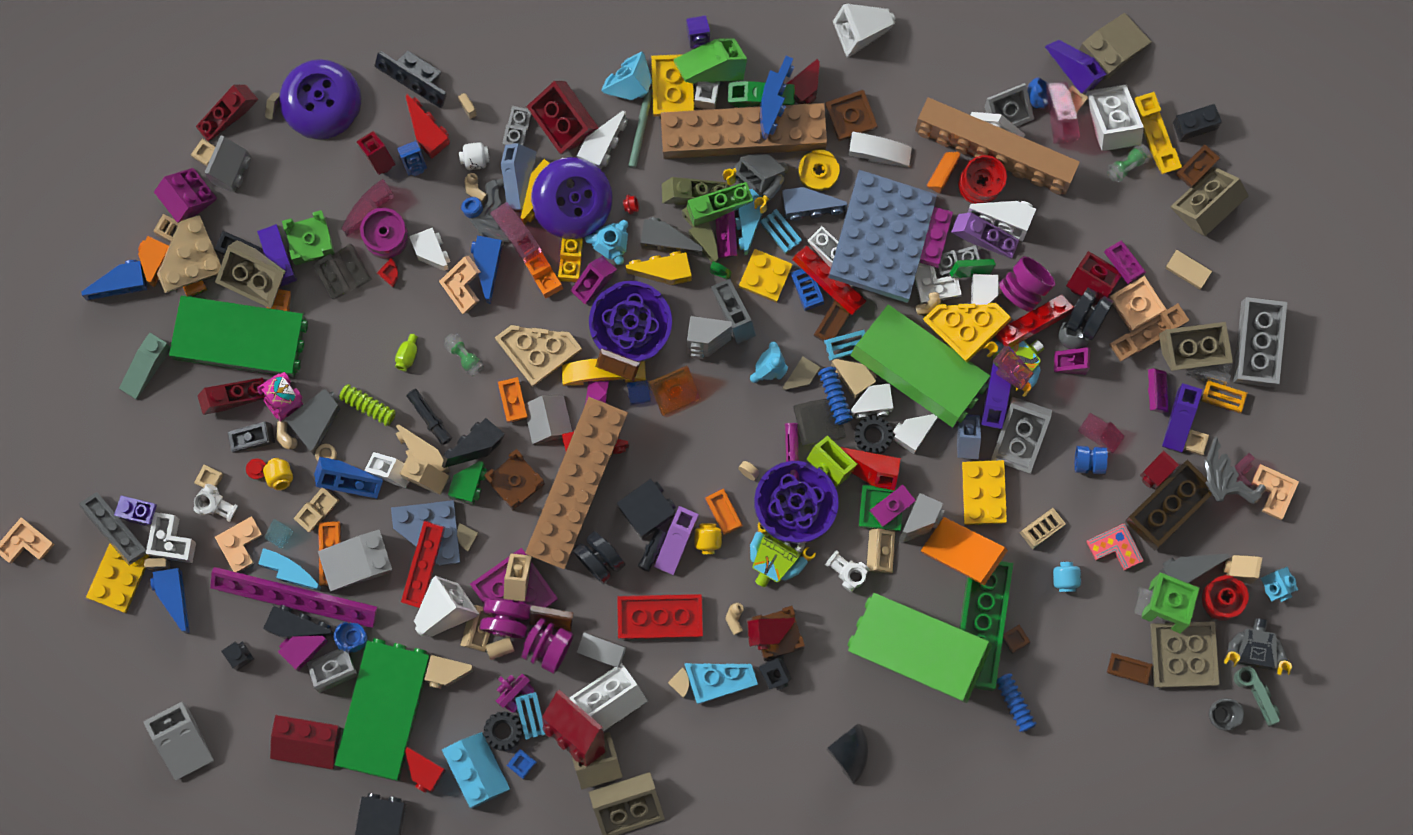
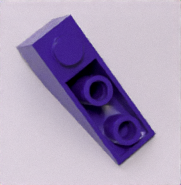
[1045,40,1107,94]
[981,360,1014,429]
[1162,383,1203,453]

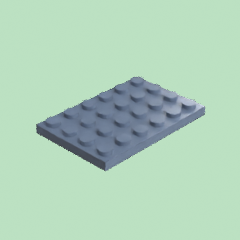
[828,170,937,303]

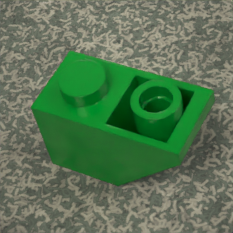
[448,461,487,505]

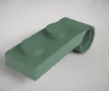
[1234,667,1280,726]

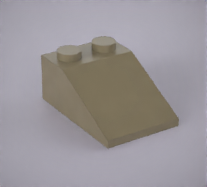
[1079,13,1151,80]
[215,240,286,309]

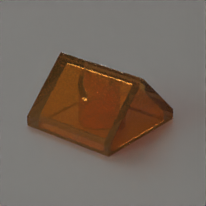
[649,366,701,416]

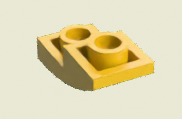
[558,238,583,282]

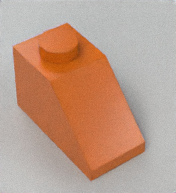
[138,236,169,287]

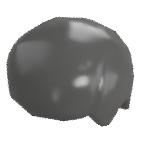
[1059,322,1090,350]
[1209,698,1244,731]

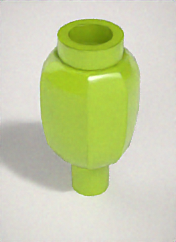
[395,334,418,371]

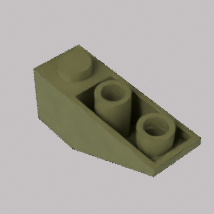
[662,177,728,205]

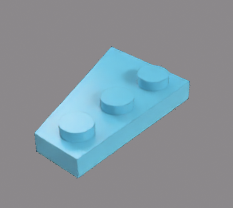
[684,663,758,704]

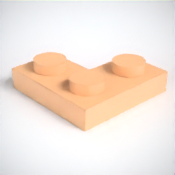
[439,256,481,314]
[1251,464,1299,520]
[215,516,263,573]
[0,518,55,564]

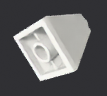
[833,4,895,57]
[414,576,479,637]

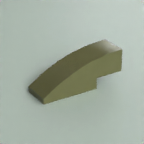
[682,207,718,263]

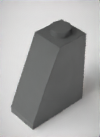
[285,389,340,455]

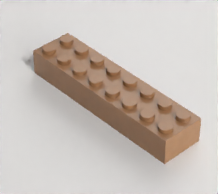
[915,97,1080,195]
[661,103,827,159]
[525,397,628,569]

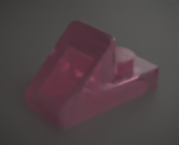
[993,346,1034,389]
[1078,413,1125,454]
[1235,453,1255,488]

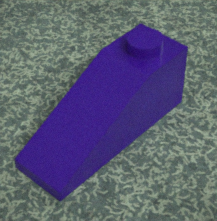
[257,224,297,287]

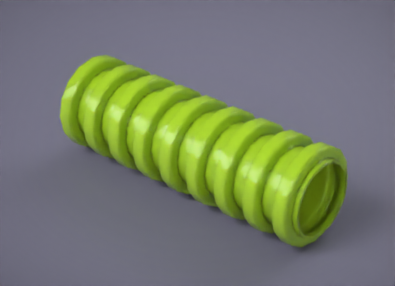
[339,384,396,426]

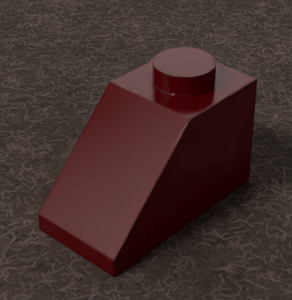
[786,59,820,105]
[356,131,396,175]
[1140,450,1179,489]
[747,618,795,650]

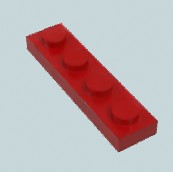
[792,246,866,315]
[995,294,1074,349]
[401,521,445,608]

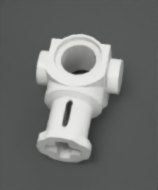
[193,484,238,522]
[825,550,870,593]

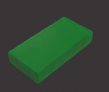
[950,259,996,278]

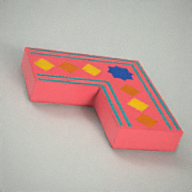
[1086,523,1143,570]

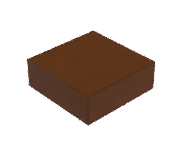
[1003,624,1030,654]

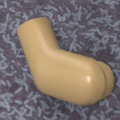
[465,173,487,203]
[916,292,941,315]
[276,421,297,449]
[725,603,744,635]

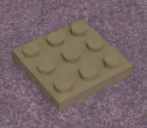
[1150,621,1219,688]

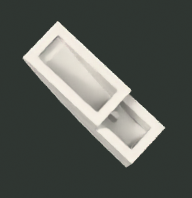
[849,132,912,167]

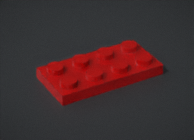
[617,594,703,639]

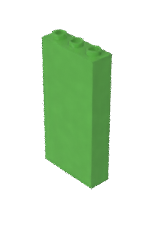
[850,304,990,428]
[848,593,992,704]

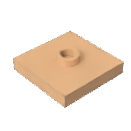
[1109,276,1167,332]

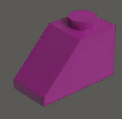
[570,256,617,304]
[278,636,328,672]

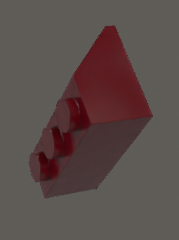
[526,81,599,155]
[542,690,605,767]
[270,715,342,770]

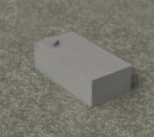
[1233,297,1287,388]

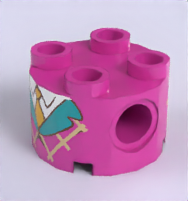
[257,372,303,422]

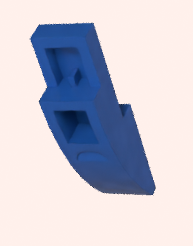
[760,56,794,140]

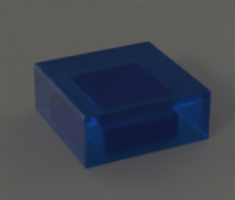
[627,380,651,405]

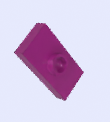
[1104,240,1146,284]
[1148,368,1168,413]
[870,485,916,527]

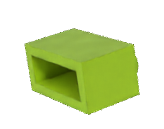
[807,435,857,488]

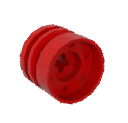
[958,155,1007,204]

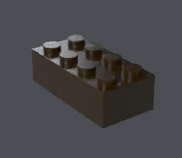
[1125,460,1212,551]

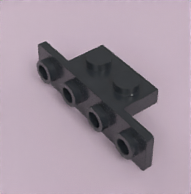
[374,51,447,108]

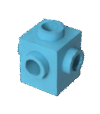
[1261,567,1298,602]

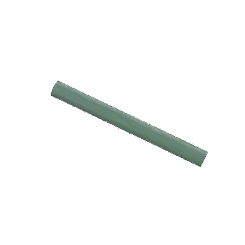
[629,89,653,168]

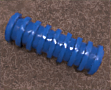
[818,366,853,425]
[996,673,1037,733]

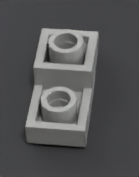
[502,106,532,146]
[938,245,981,276]
[577,633,626,668]

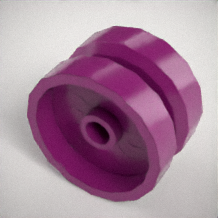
[360,208,408,259]
[479,600,531,638]

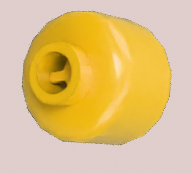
[263,458,293,490]
[694,523,722,554]

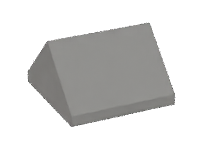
[984,83,1034,126]
[524,395,572,445]
[307,649,358,693]

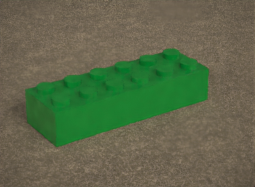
[959,561,1014,691]

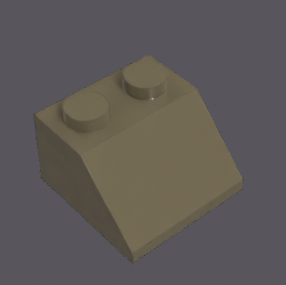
[572,732,623,789]

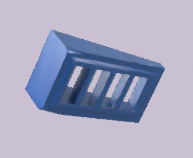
[790,269,824,311]

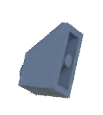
[957,414,981,460]

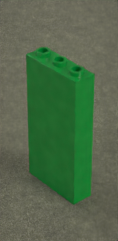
[169,296,308,378]
[335,638,430,781]

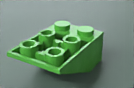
[674,38,747,83]

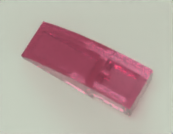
[342,179,394,236]

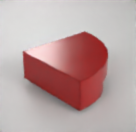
[377,258,398,288]

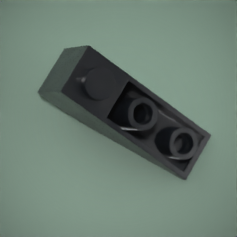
[442,418,504,468]
[263,605,334,639]

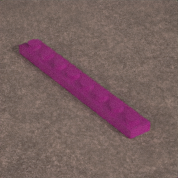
[210,567,377,628]

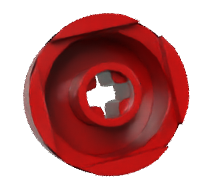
[1202,575,1249,621]

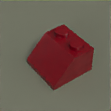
[1066,251,1121,305]

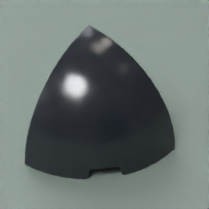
[826,724,868,784]

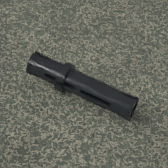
[406,389,452,446]

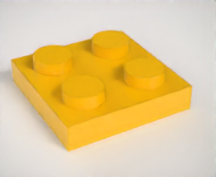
[739,249,793,303]

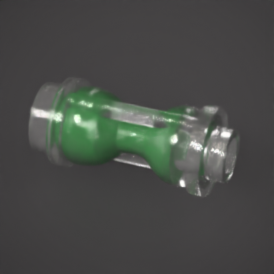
[1107,144,1152,182]
[443,333,484,376]

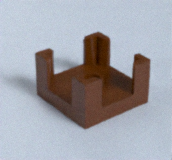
[484,448,545,511]
[751,606,805,661]

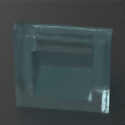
[264,519,293,549]

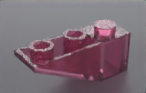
[1046,82,1080,144]
[490,202,542,263]

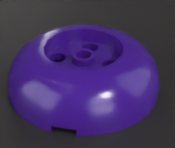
[279,59,361,139]
[531,157,613,239]
[589,281,672,362]
[754,461,838,544]

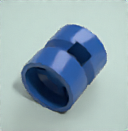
[1074,446,1108,475]

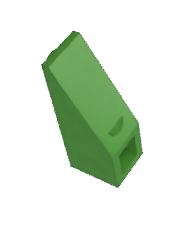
[687,182,753,227]

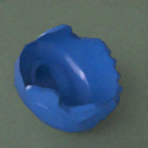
[1027,78,1051,108]
[334,622,367,653]

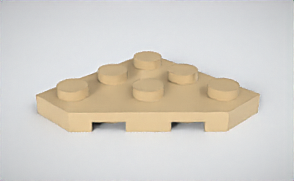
[157,215,221,293]
[495,325,582,387]

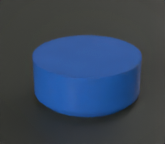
[461,197,483,218]

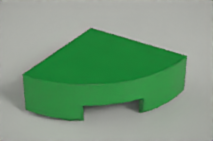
[710,261,732,280]

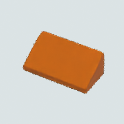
[927,152,961,193]

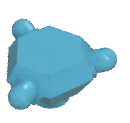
[585,220,628,265]
[750,342,788,383]

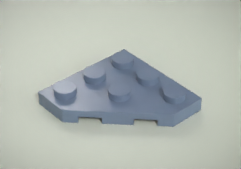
[391,500,461,566]

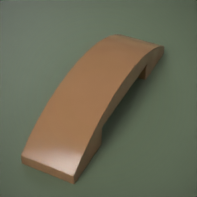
[1109,304,1189,362]

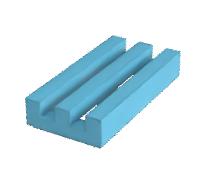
[760,209,802,254]
[824,330,865,360]
[515,692,545,739]

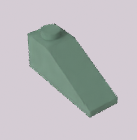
[119,333,170,400]

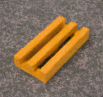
[1201,380,1248,414]

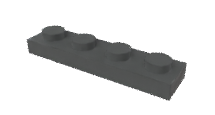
[79,492,146,566]

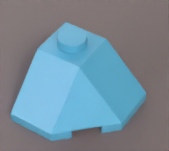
[602,52,652,100]

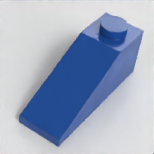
[471,236,503,304]
[81,260,148,300]
[314,457,383,498]
[150,568,190,634]

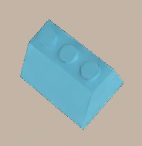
[442,732,510,809]

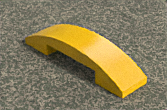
[1135,92,1182,174]
[562,359,646,386]

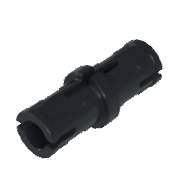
[637,529,667,572]

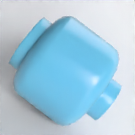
[1053,562,1081,592]

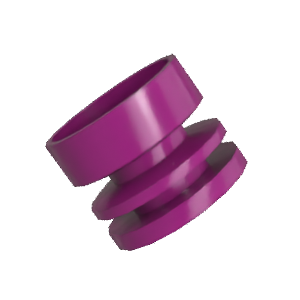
[999,256,1055,312]
[521,618,574,674]

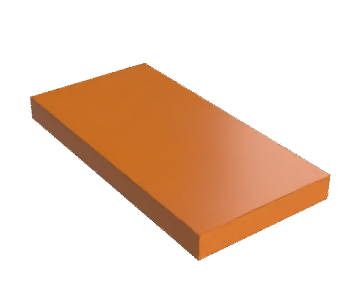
[921,517,1008,585]

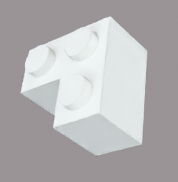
[146,512,196,563]

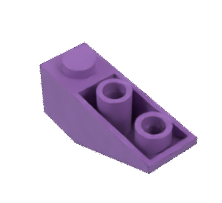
[951,212,1019,258]
[654,506,699,575]

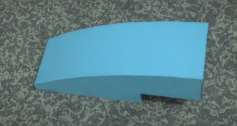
[259,548,321,591]

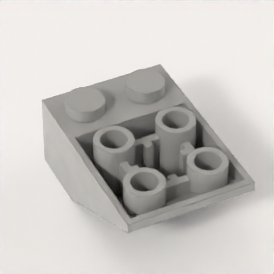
[143,702,214,781]

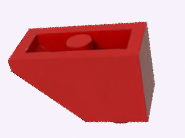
[405,747,446,793]

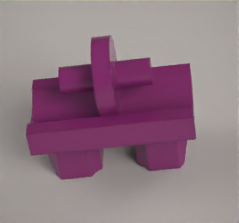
[495,674,535,713]

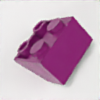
[154,168,217,223]

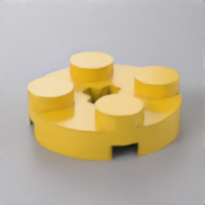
[798,149,840,191]

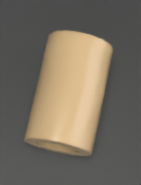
[485,638,514,660]

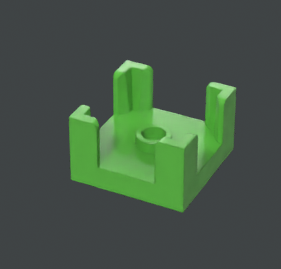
[282,210,335,266]
[1141,572,1199,633]

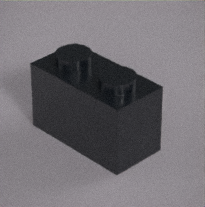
[1173,103,1222,142]

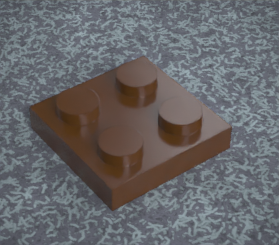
[825,89,878,142]

